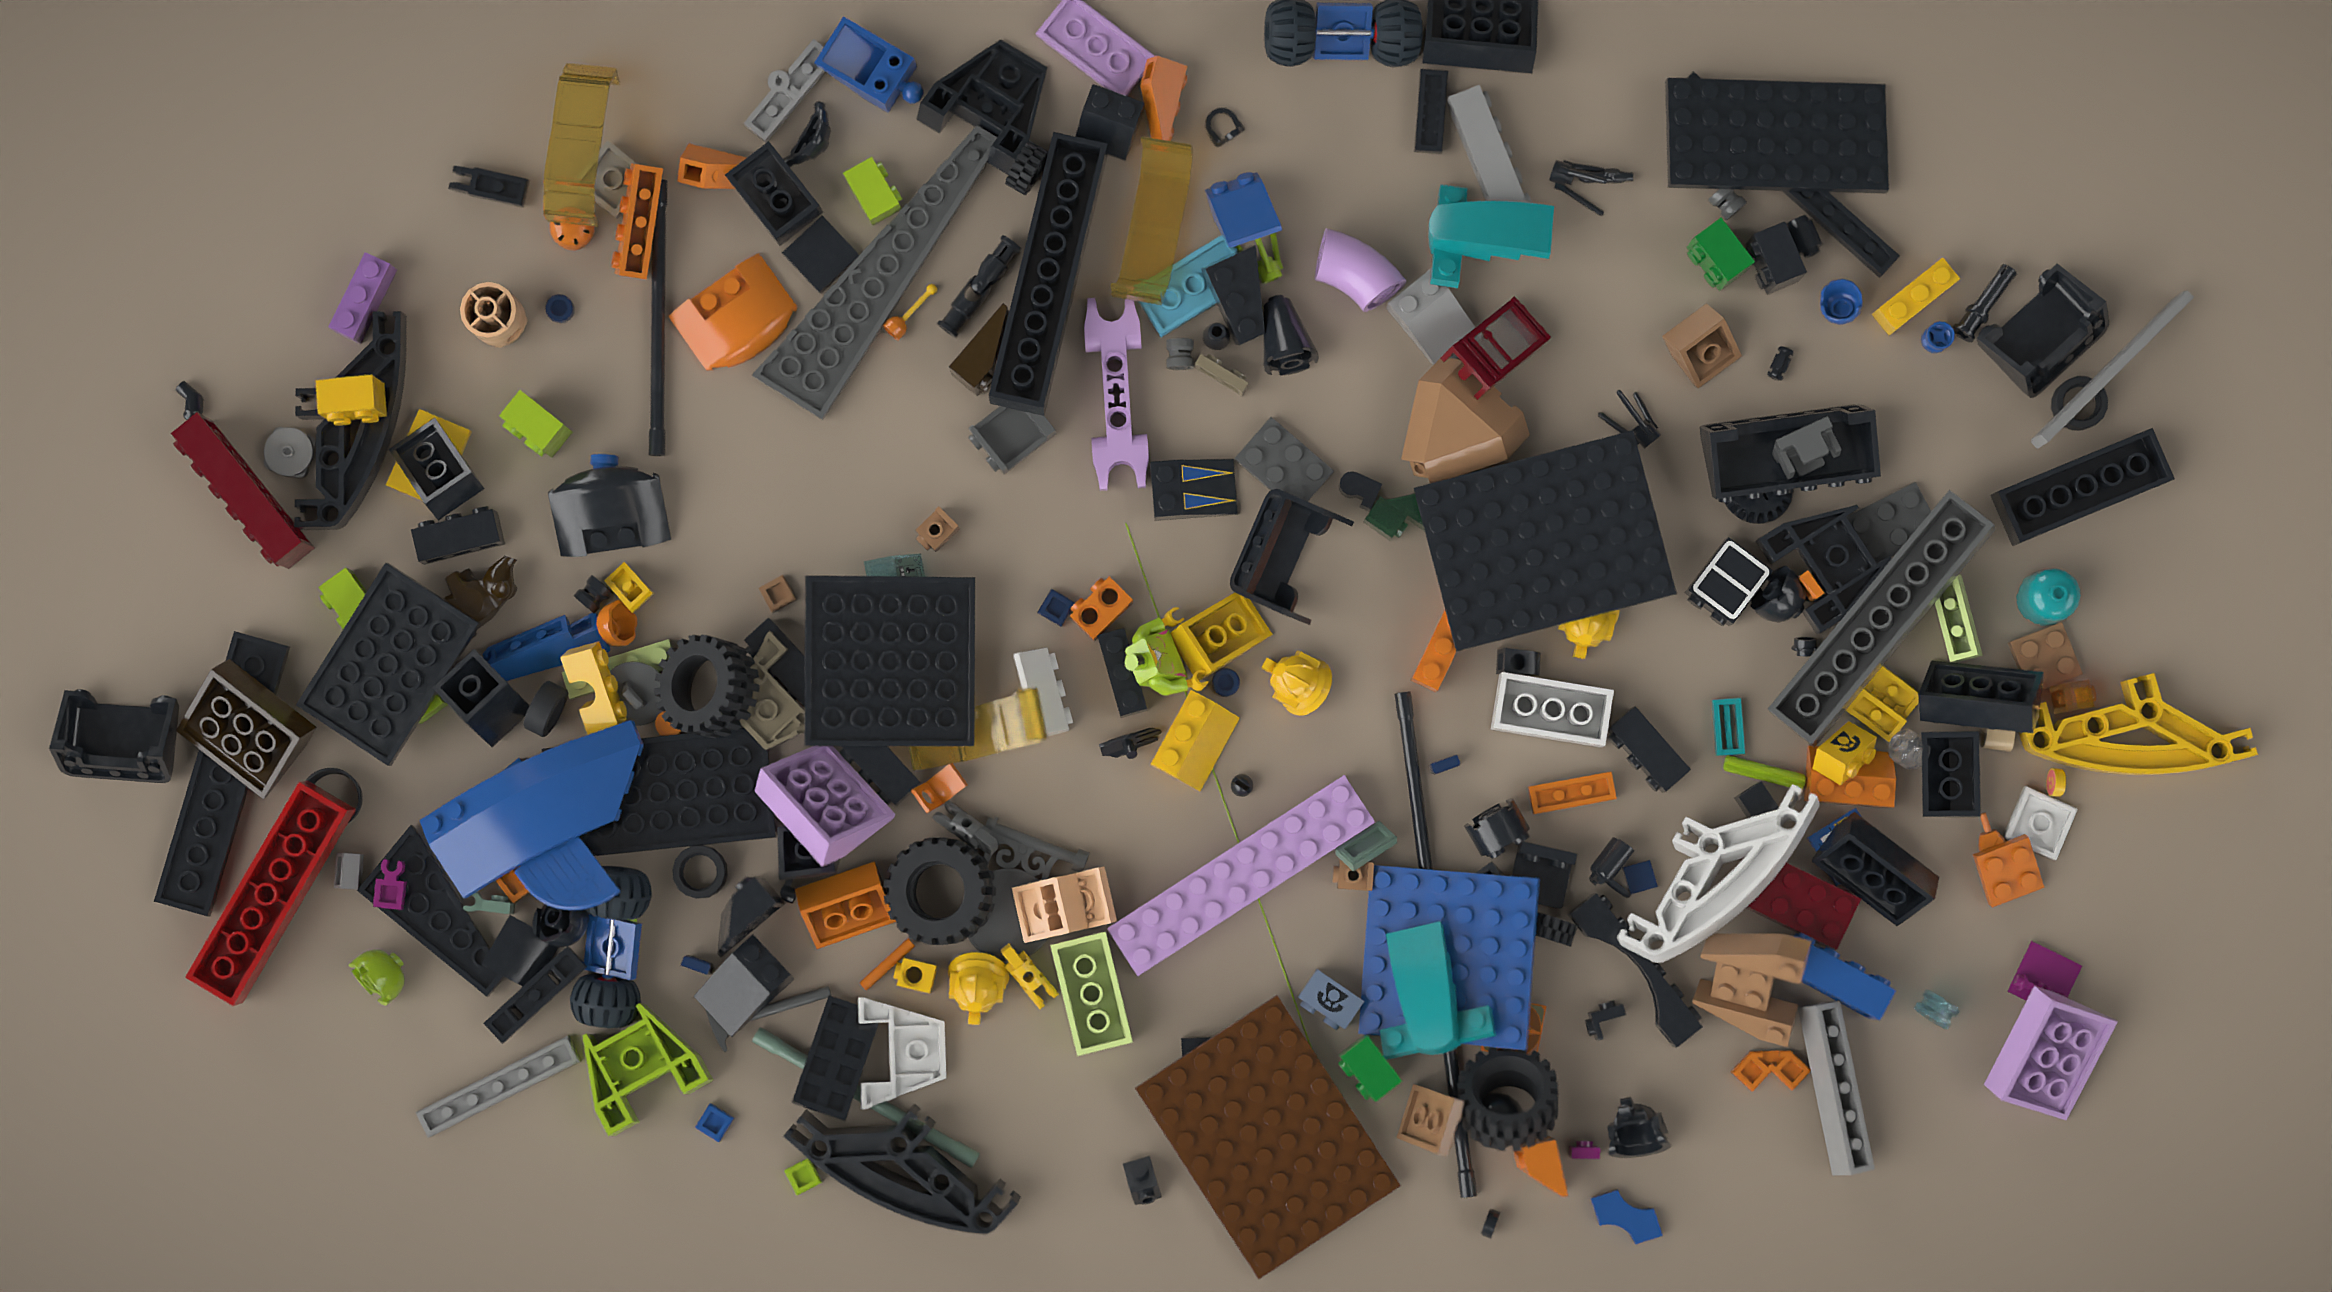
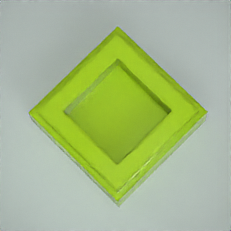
[784,1158,823,1195]

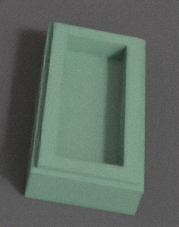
[1335,821,1397,871]

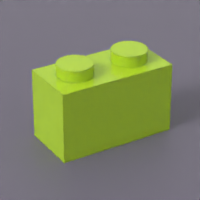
[843,157,902,226]

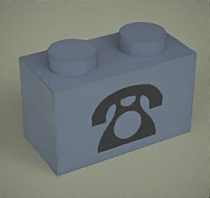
[1298,969,1364,1031]

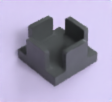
[1772,416,1841,479]

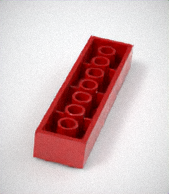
[185,781,356,1006]

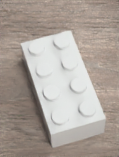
[1490,672,1614,747]

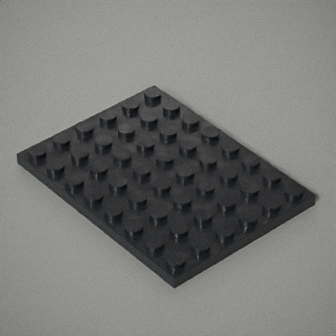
[1414,430,1677,652]

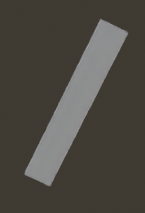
[415,1036,582,1138]

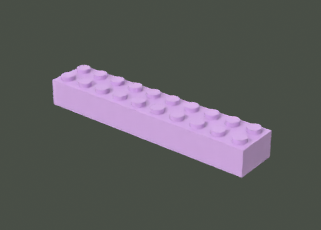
[1107,775,1375,976]

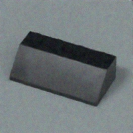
[1918,660,2044,733]
[1812,812,1940,926]

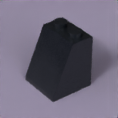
[433,649,530,748]

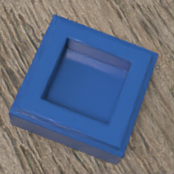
[695,1103,735,1142]

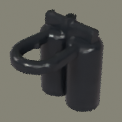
[1589,837,1635,898]

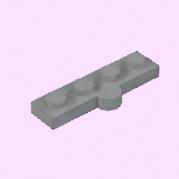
[744,39,825,143]

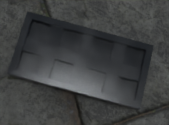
[791,995,879,1121]

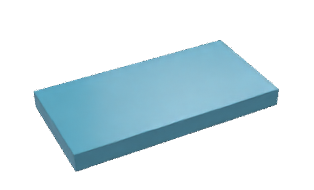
[1132,235,1238,338]

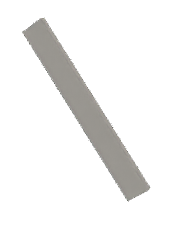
[2031,290,2194,449]

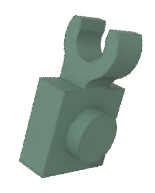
[463,891,516,915]

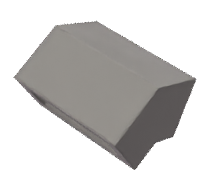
[334,853,364,889]

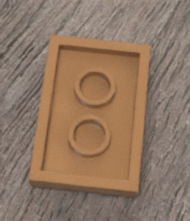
[1397,1084,1464,1157]

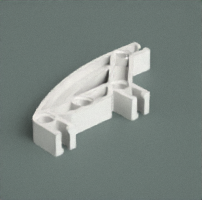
[1617,784,1820,963]

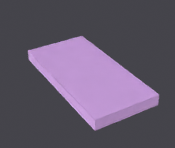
[1036,0,1155,96]

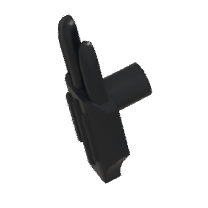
[1099,727,1162,759]

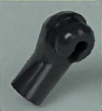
[175,381,204,420]

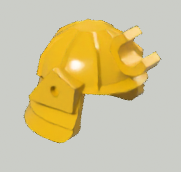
[1558,610,1619,659]
[1261,651,1332,716]
[948,952,1010,1025]

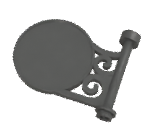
[968,816,1090,961]

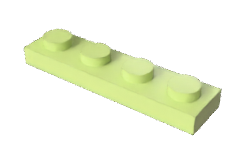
[562,639,672,700]

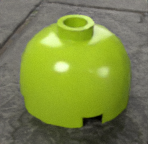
[349,949,404,1006]

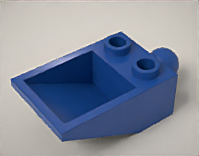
[814,16,924,113]

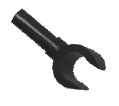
[780,879,796,904]

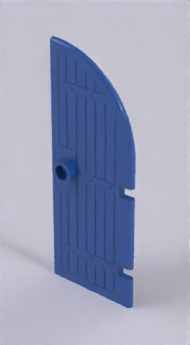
[503,758,621,910]

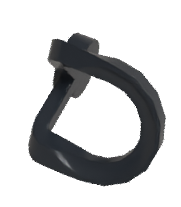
[1205,108,1245,147]

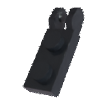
[448,165,530,208]

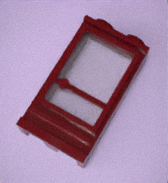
[1440,296,1552,400]

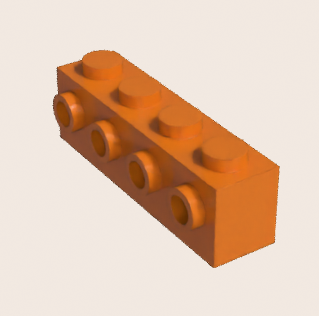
[611,163,663,280]

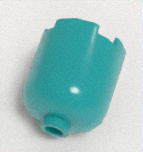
[2016,568,2081,626]

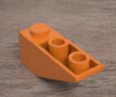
[1140,56,1187,148]
[677,143,747,189]

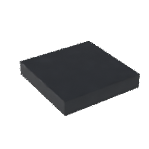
[782,215,859,294]

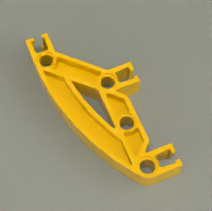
[2019,673,2258,775]

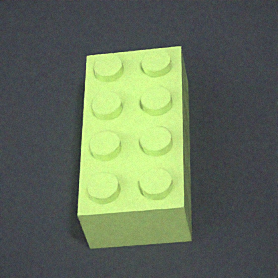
[1050,932,1133,1056]

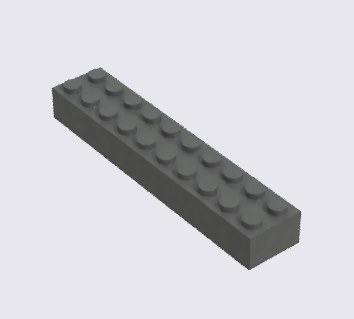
[1768,490,1996,748]

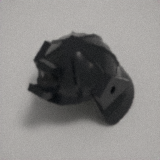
[1607,1097,1671,1158]

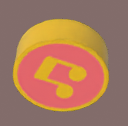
[2046,768,2066,797]

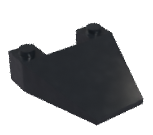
[916,39,1048,175]

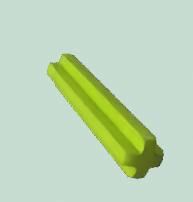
[1723,755,1806,790]

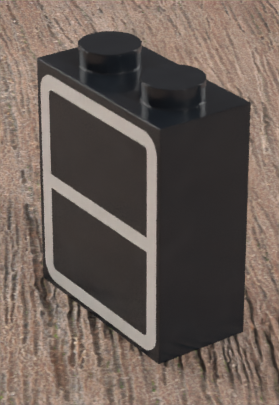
[1684,537,1773,626]

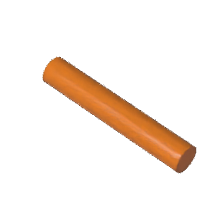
[859,938,915,991]

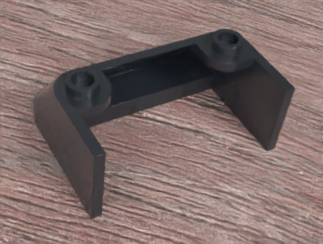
[1230,489,1354,625]

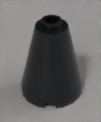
[1263,295,1319,376]

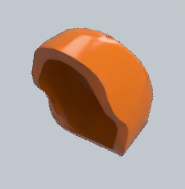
[550,206,595,250]
[596,600,638,647]

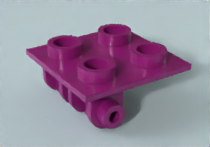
[2007,941,2082,1001]

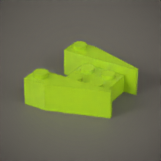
[582,1003,714,1136]

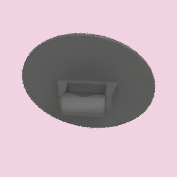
[610,662,663,726]

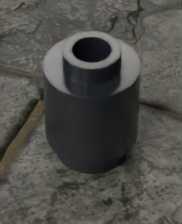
[1787,215,1823,258]

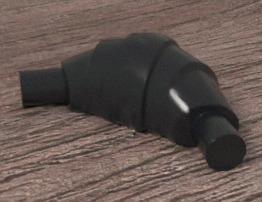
[784,101,831,167]

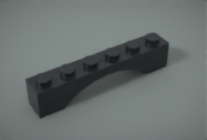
[1567,893,1703,1048]

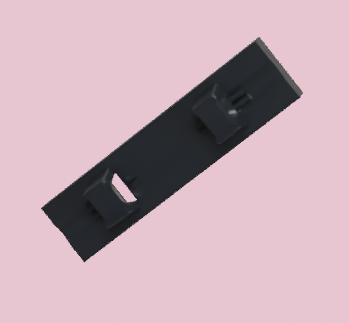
[483,946,588,1044]

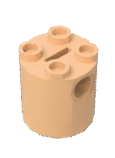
[460,282,527,348]

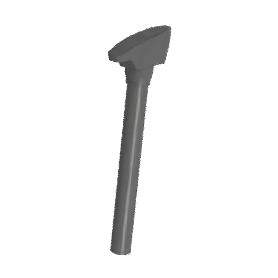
[706,986,832,1052]

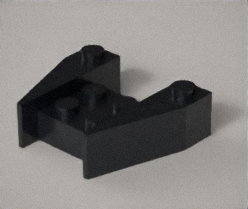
[1756,505,1892,634]

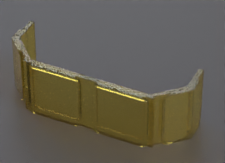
[543,63,620,227]
[1110,136,1193,305]
[908,687,1048,771]

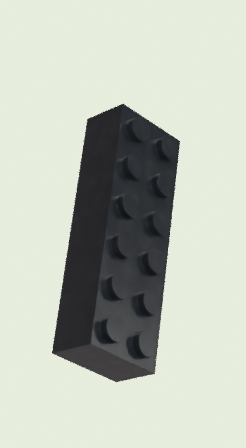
[1990,428,2175,546]

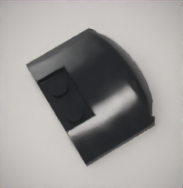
[548,466,672,557]

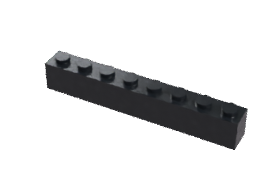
[744,617,922,806]

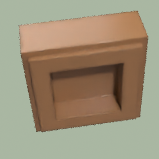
[759,575,797,613]

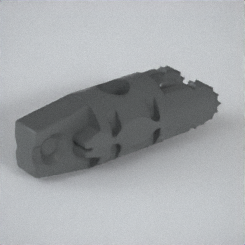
[932,800,998,856]

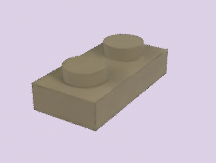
[1195,354,1248,396]

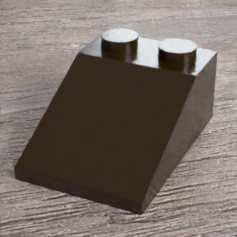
[949,303,1009,396]

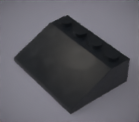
[1422,0,1538,74]

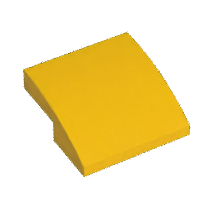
[1846,665,1919,743]

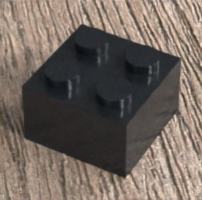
[1745,221,1807,295]

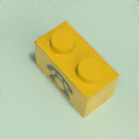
[1813,721,1877,785]

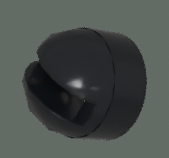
[1231,774,1253,797]

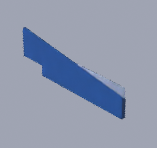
[482,613,611,681]

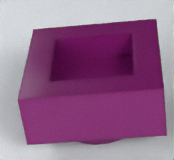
[1569,1140,1600,1159]

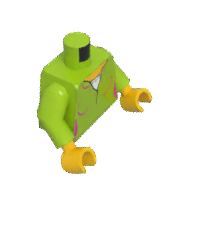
[1125,607,1209,696]

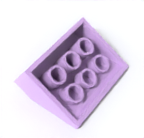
[755,746,895,866]
[1984,986,2117,1120]

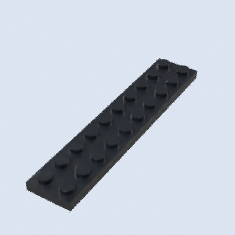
[154,631,290,917]

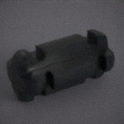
[1767,346,1794,381]

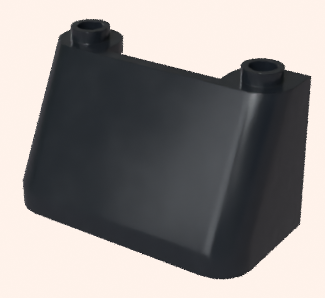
[1977,263,2110,398]
[49,689,179,783]

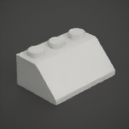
[1013,648,1073,739]

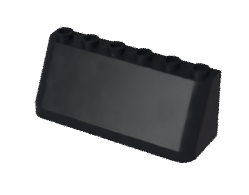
[1699,404,1881,502]

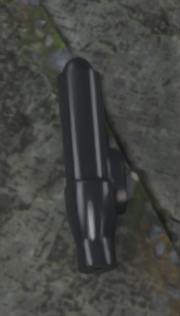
[1578,168,1633,184]

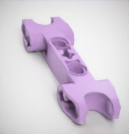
[1084,295,1149,491]

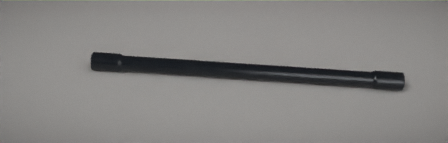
[649,179,668,456]

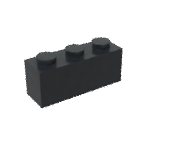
[411,506,505,565]
[1097,628,1148,718]
[1608,706,1691,793]

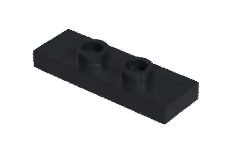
[1414,69,1448,154]

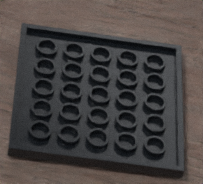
[804,575,975,746]

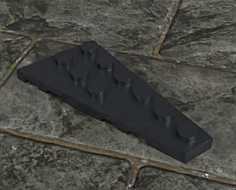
[357,825,505,997]

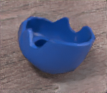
[1820,279,1863,325]

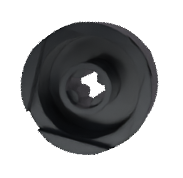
[1464,798,1530,859]

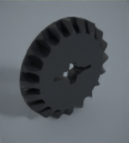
[1724,489,1794,524]

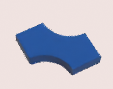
[1590,1189,1663,1244]

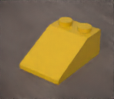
[1171,592,1273,681]

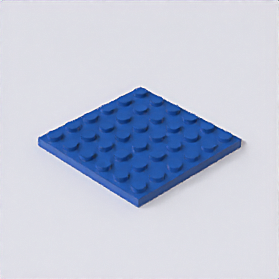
[1358,865,1540,1050]

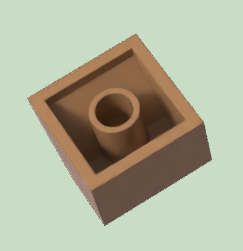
[1662,303,1742,389]

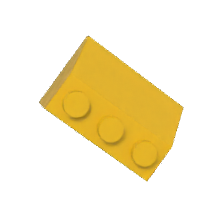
[1151,690,1240,791]

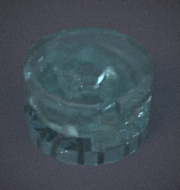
[1914,989,1960,1030]

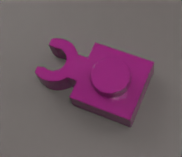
[373,860,406,910]

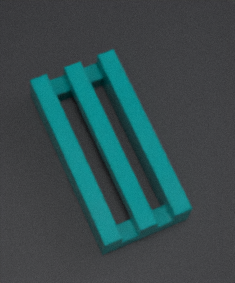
[1711,698,1745,756]

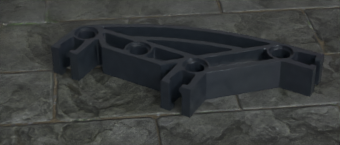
[294,311,407,530]
[783,1104,1021,1235]

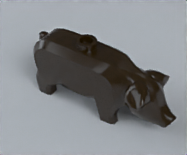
[443,556,517,639]

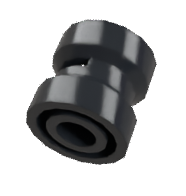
[573,575,613,614]

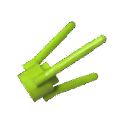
[1235,233,1284,284]

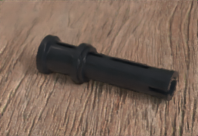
[1952,264,2017,343]

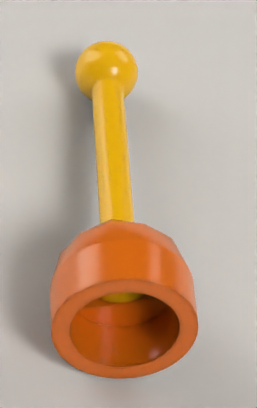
[882,284,937,341]

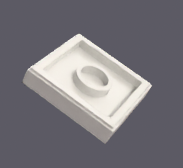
[2003,786,2078,860]

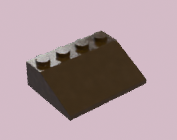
[176,659,317,799]

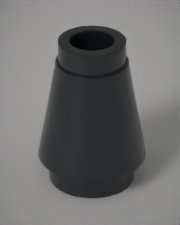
[1203,323,1231,350]

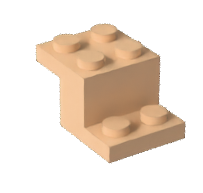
[1012,866,1117,943]

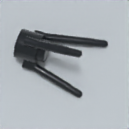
[1549,160,1607,216]
[1598,390,1661,449]

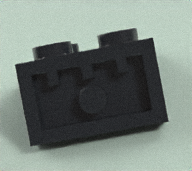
[1511,841,1577,909]

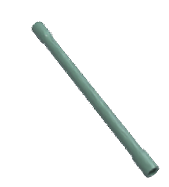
[752,1027,980,1168]

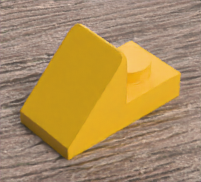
[604,562,655,613]

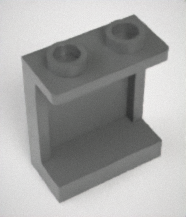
[968,406,1056,474]

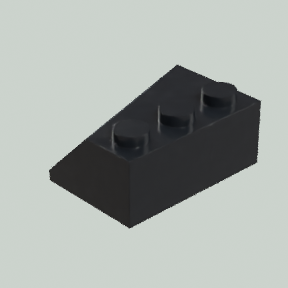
[717,876,786,957]

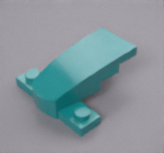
[1428,184,1554,288]
[1380,921,1496,1060]

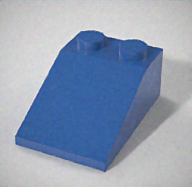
[1205,172,1282,248]

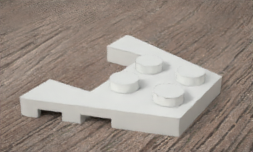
[858,997,946,1109]

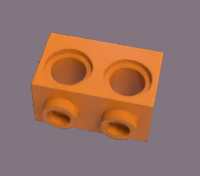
[1070,576,1134,641]

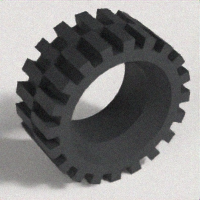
[654,634,760,738]
[1458,1047,1558,1151]

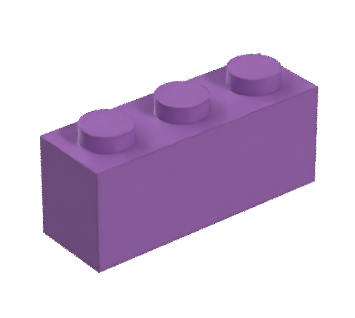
[328,252,397,344]

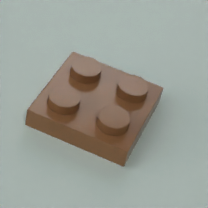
[2008,622,2083,690]

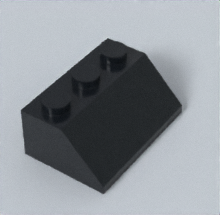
[1921,731,1981,818]

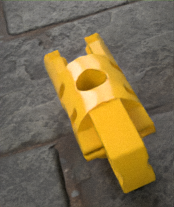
[1001,943,1059,1010]

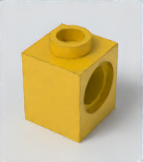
[893,958,938,993]

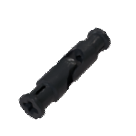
[937,235,1022,338]

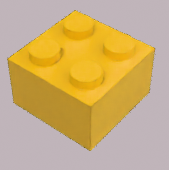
[315,375,387,425]

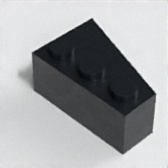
[1201,245,1265,345]

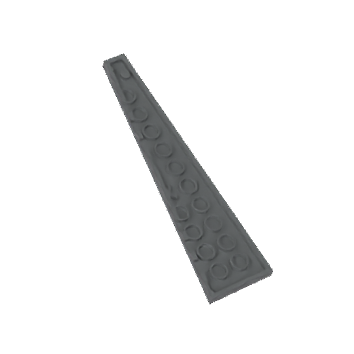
[752,125,997,420]

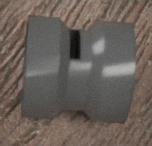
[1708,189,1747,221]
[1166,338,1194,370]

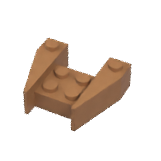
[1692,933,1811,1047]

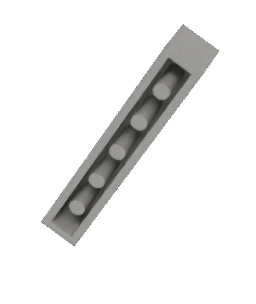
[1447,85,1532,203]
[1798,1001,1875,1175]

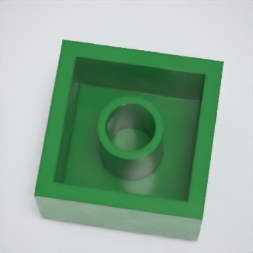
[1686,217,1755,291]
[1338,1034,1402,1102]

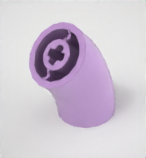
[1315,228,1406,312]

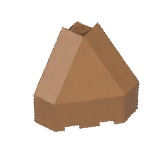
[1401,358,1530,483]

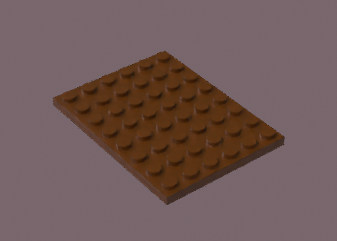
[1135,995,1401,1280]

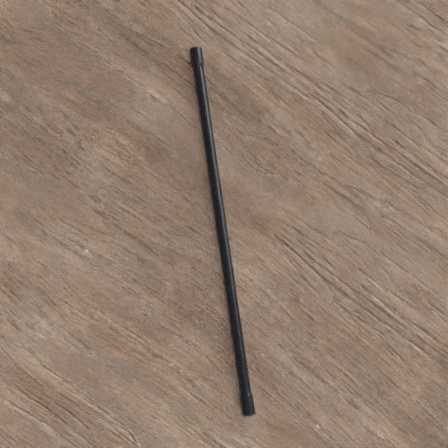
[1394,691,1477,1198]

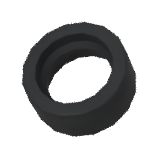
[2051,376,2108,431]
[523,681,568,737]
[672,845,728,899]

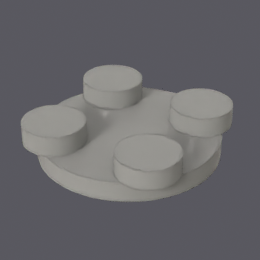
[264,427,316,479]

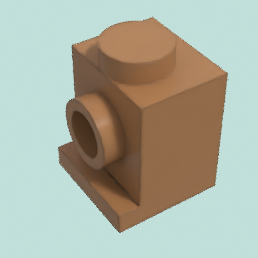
[915,506,960,552]
[1332,860,1374,891]

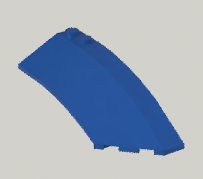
[419,720,643,898]

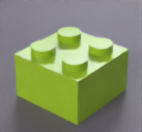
[499,390,573,458]

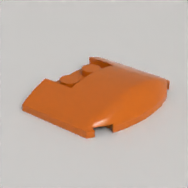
[668,253,798,371]

